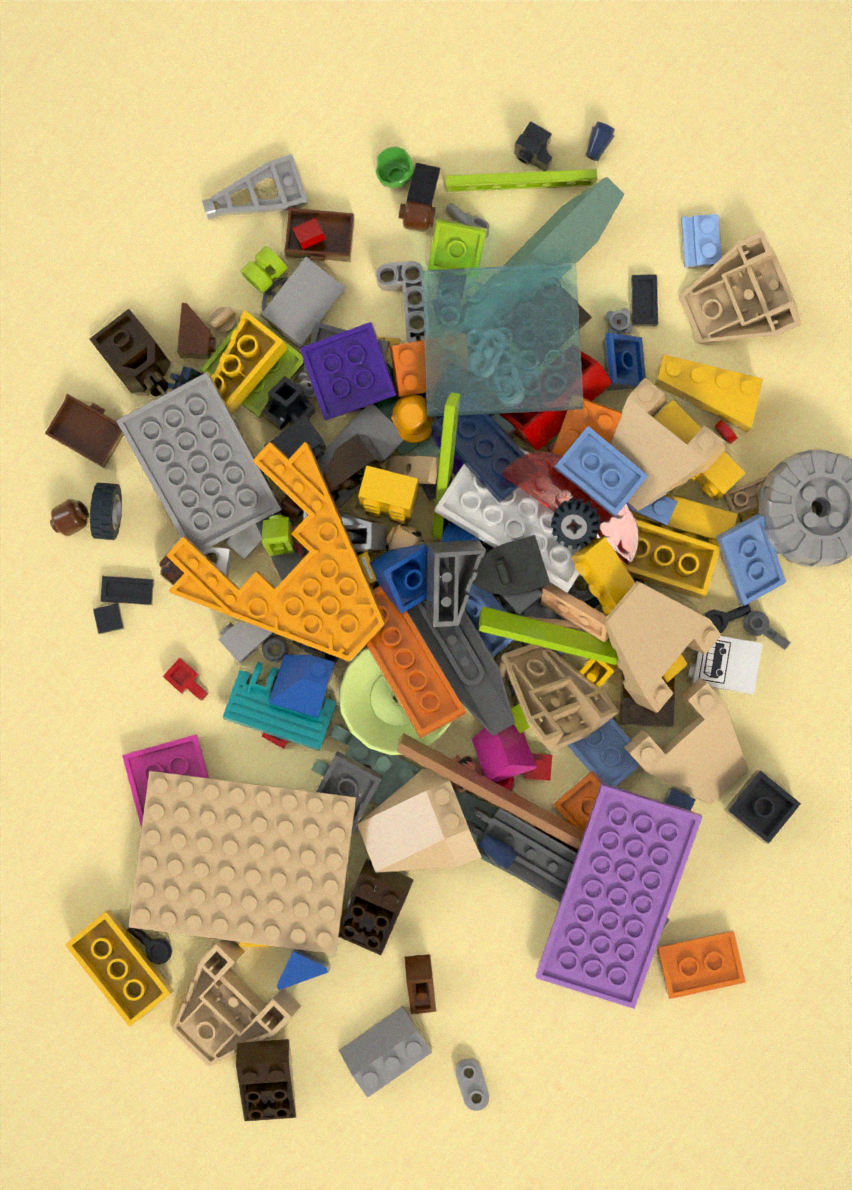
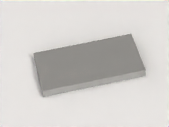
[316,404,404,510]

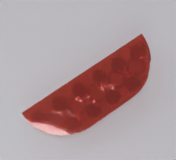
[501,452,639,565]

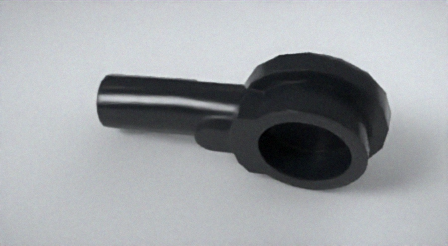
[704,604,751,633]
[127,927,173,964]

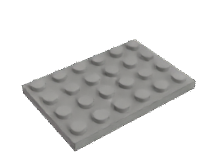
[116,372,282,551]

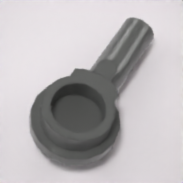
[743,611,790,650]

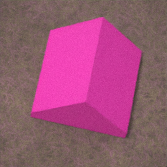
[472,724,537,783]

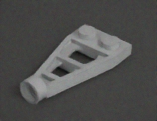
[202,154,308,220]

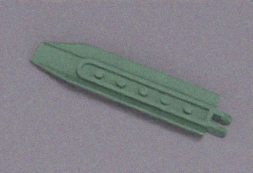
[452,176,625,351]

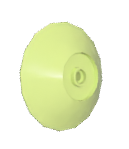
[339,647,451,755]

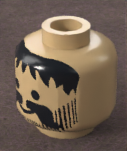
[386,524,425,551]

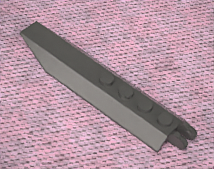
[386,540,515,736]
[466,806,669,931]

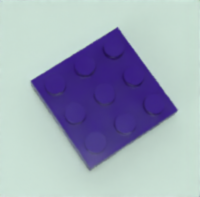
[300,322,397,421]

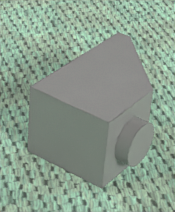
[218,622,275,664]

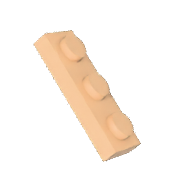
[541,583,609,642]

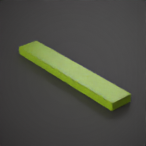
[445,169,597,192]
[432,392,460,539]
[479,606,619,666]

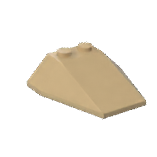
[680,231,802,343]
[502,644,619,752]
[357,768,482,873]

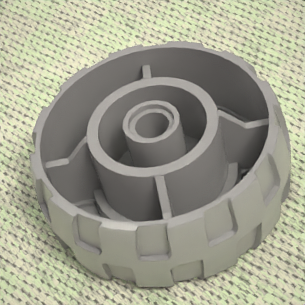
[756,449,852,567]

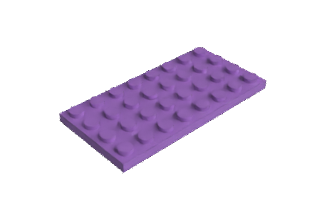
[535,783,702,1009]

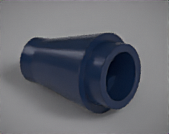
[585,121,615,162]
[478,834,518,870]

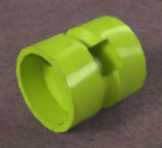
[240,246,288,294]

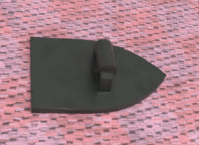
[472,535,550,595]

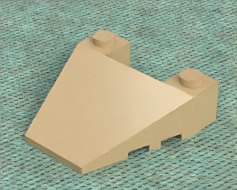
[611,378,726,511]
[604,581,721,713]
[624,678,748,805]
[171,940,301,1067]

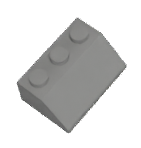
[339,1006,432,1098]

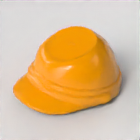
[391,394,433,443]

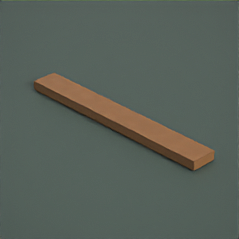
[396,733,584,849]

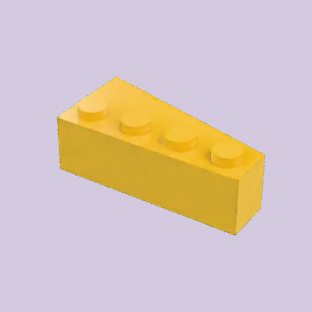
[211,310,288,414]
[655,354,763,432]

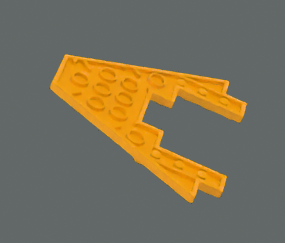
[166,442,386,662]

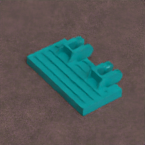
[223,662,337,751]

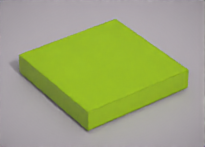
[428,219,487,279]

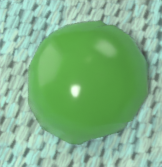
[375,146,414,189]

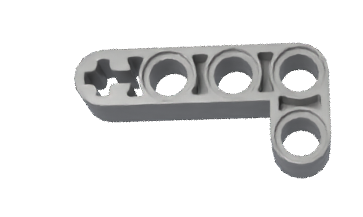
[376,261,430,342]

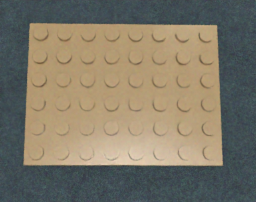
[129,771,356,954]

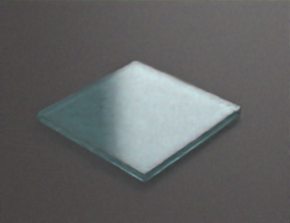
[423,263,583,417]

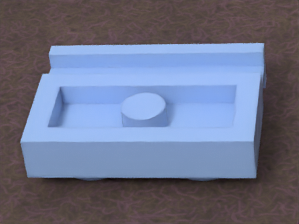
[681,214,722,268]

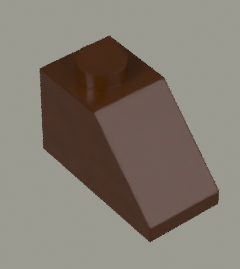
[177,303,216,360]
[405,954,437,1014]

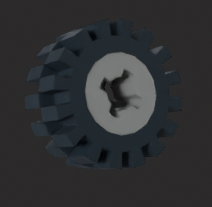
[551,498,600,549]

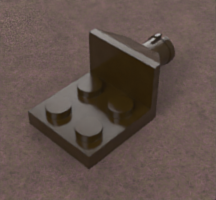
[89,309,171,397]

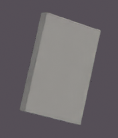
[260,257,346,347]

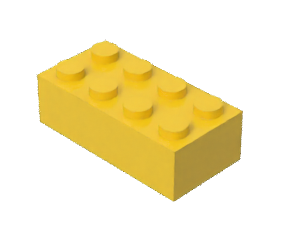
[654,400,745,501]
[358,465,419,524]
[611,516,720,599]
[65,910,174,1027]

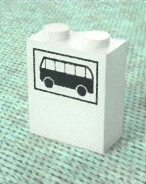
[687,636,763,695]

